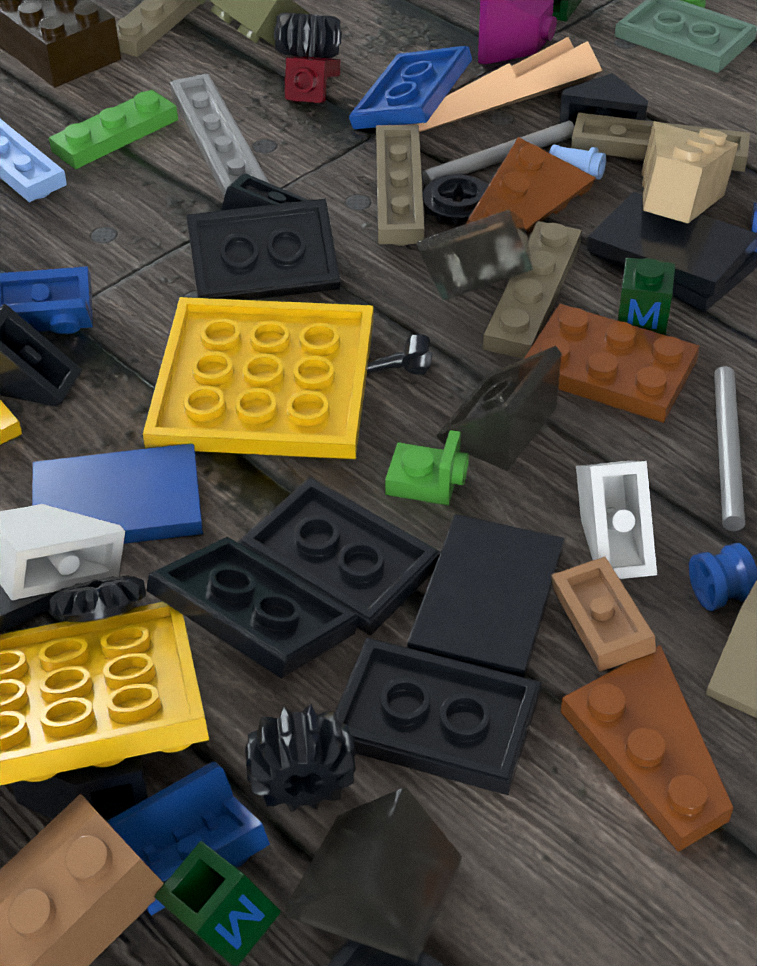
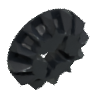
[423,174,489,226]
[49,575,146,622]

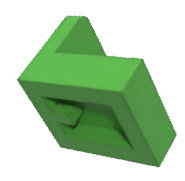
[385,430,469,506]

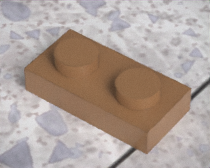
[551,557,656,672]

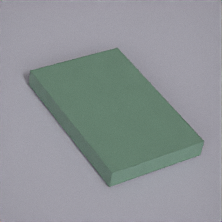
[614,0,757,73]

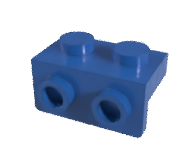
[0,266,93,334]
[107,762,270,916]

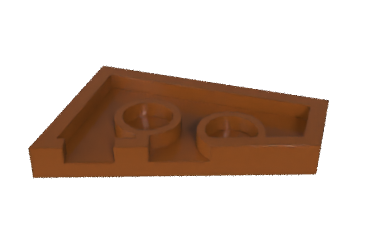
[463,137,596,253]
[560,645,734,852]

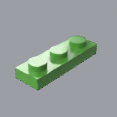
[49,90,178,170]

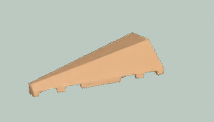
[407,37,603,132]

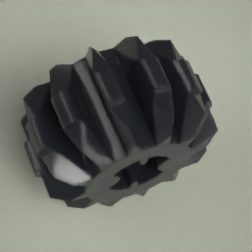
[274,13,342,58]
[245,704,356,812]

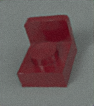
[285,56,341,103]

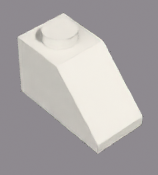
[576,461,657,579]
[0,504,125,600]

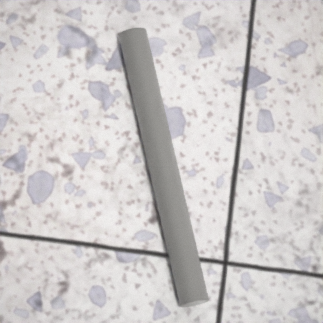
[422,121,575,186]
[714,366,745,531]

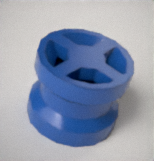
[689,543,757,611]

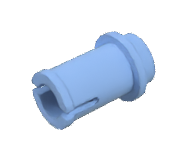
[549,144,606,180]

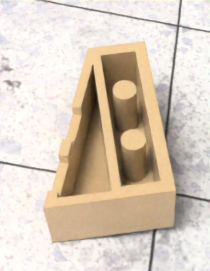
[641,121,738,223]

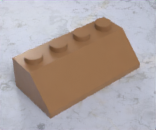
[0,794,164,966]

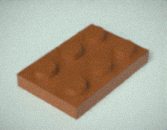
[521,304,700,423]

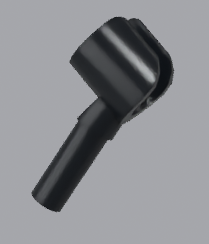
[367,334,433,375]

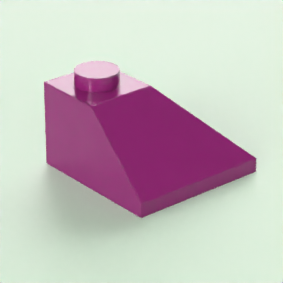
[478,0,557,65]

